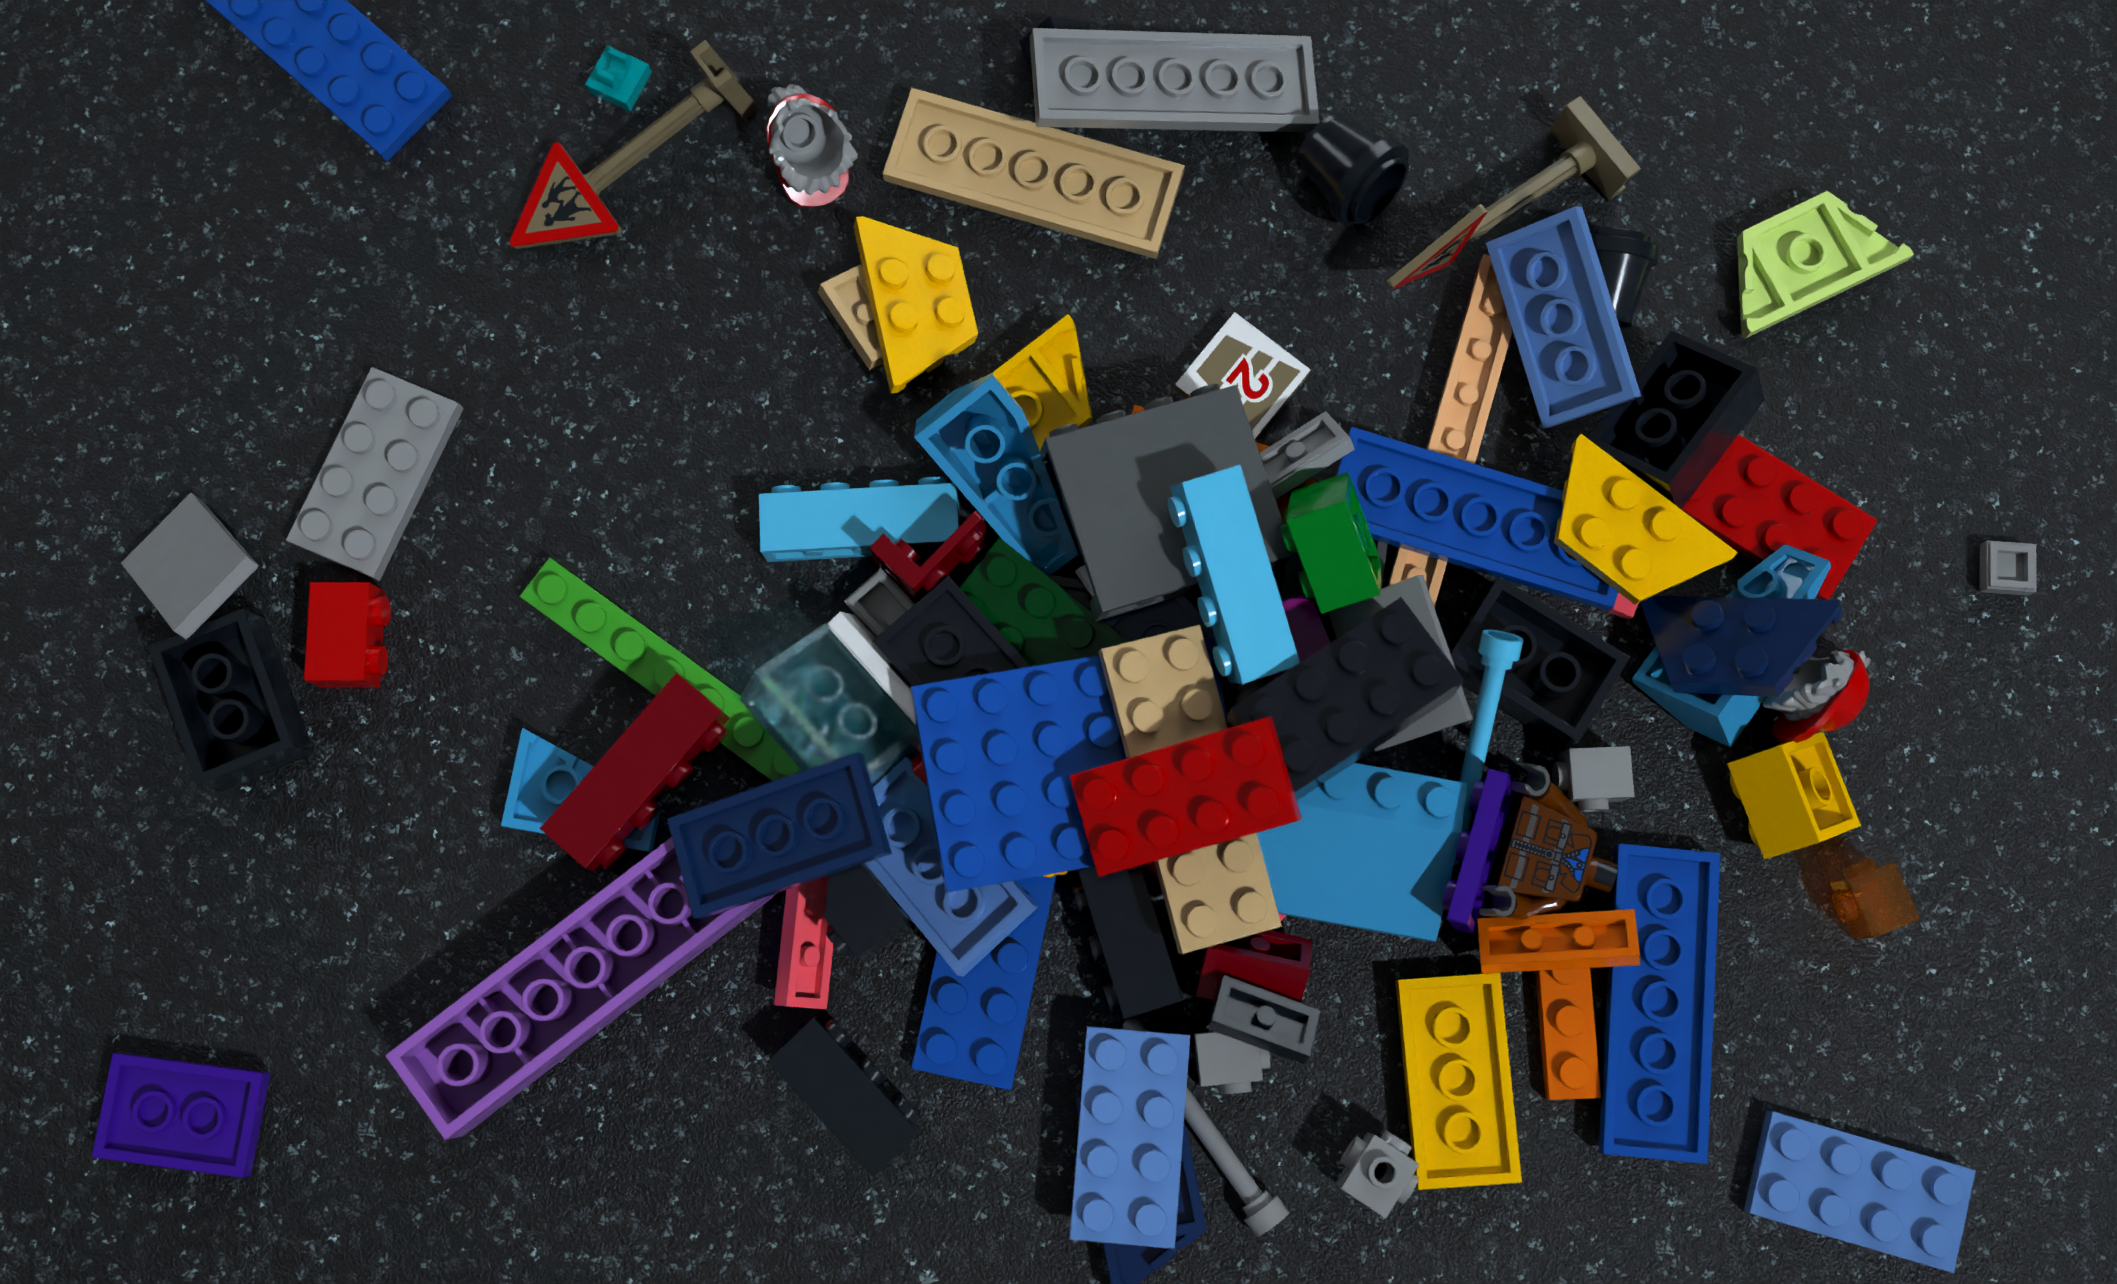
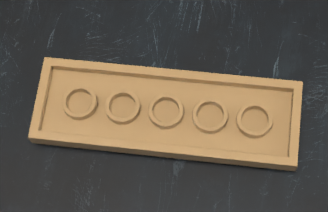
[883,88,1184,259]
[1098,625,1282,954]

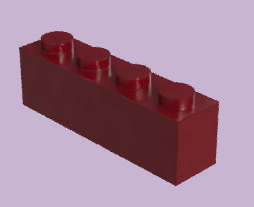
[540,673,730,872]

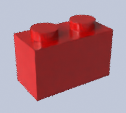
[304,582,391,688]

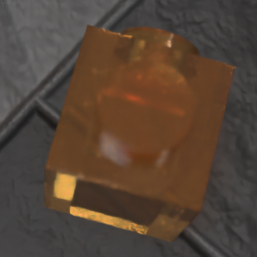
[1830,857,1920,940]

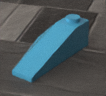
[914,373,1078,575]
[1632,544,1831,747]

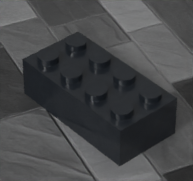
[1226,597,1464,801]

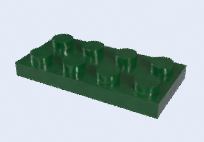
[960,538,1130,667]

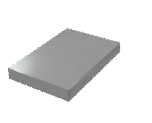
[121,493,259,639]
[1328,575,1473,752]

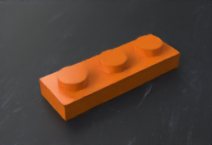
[1477,909,1640,974]
[1535,968,1601,1100]

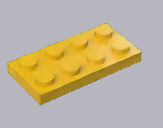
[1395,973,1522,1190]

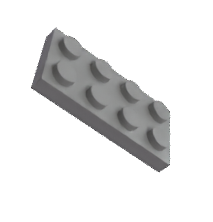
[286,367,464,581]

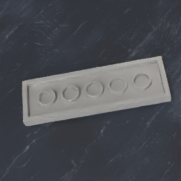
[1030,28,1320,132]

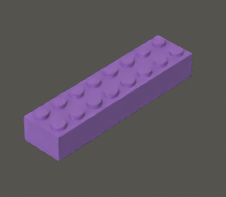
[385,837,778,1140]

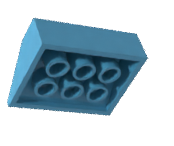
[1257,763,1468,942]

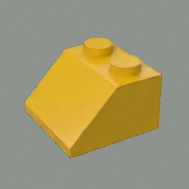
[1727,731,1861,859]

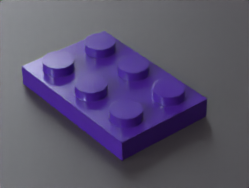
[1441,769,1514,936]
[92,1053,270,1178]

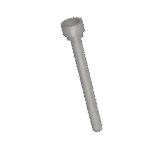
[1123,1018,1290,1238]

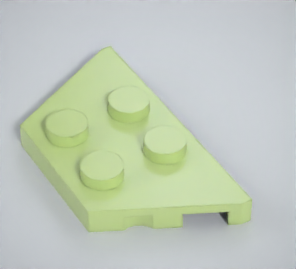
[1737,191,1914,339]

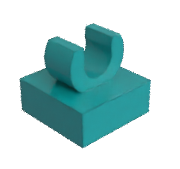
[585,45,652,112]

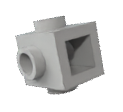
[1335,1130,1419,1218]

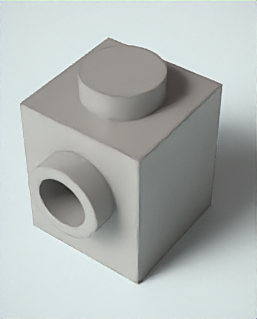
[1552,746,1634,812]
[1193,1031,1270,1094]

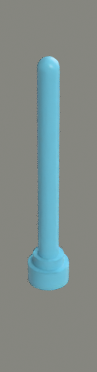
[1454,630,1523,866]

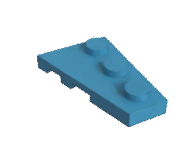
[501,728,662,853]

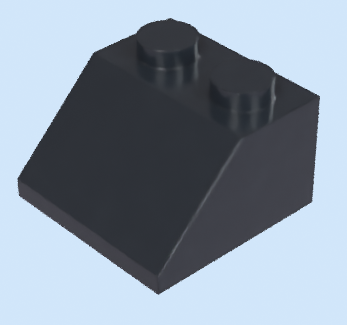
[824,863,913,960]

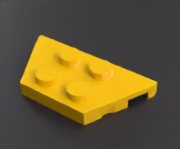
[853,216,978,394]
[992,314,1093,451]
[1554,434,1738,604]

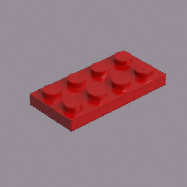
[1681,434,1878,600]
[1069,716,1302,877]

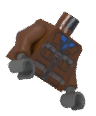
[1479,762,1618,920]

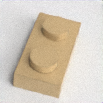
[818,264,884,370]

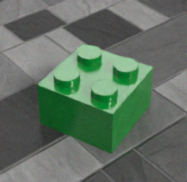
[1281,472,1382,614]

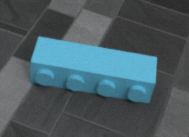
[1168,465,1300,684]
[759,477,960,562]

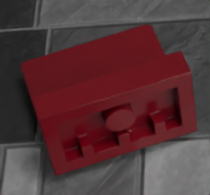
[869,511,987,604]

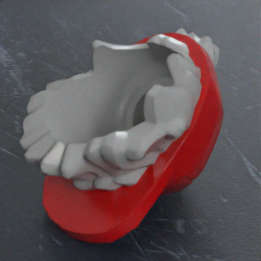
[765,84,858,208]
[1761,650,1871,744]

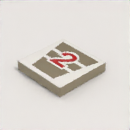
[1174,312,1311,441]

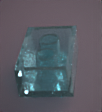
[740,622,919,786]

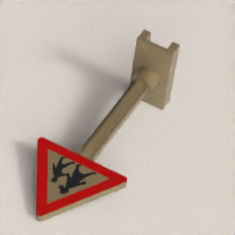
[509,40,760,249]
[1386,96,1641,290]

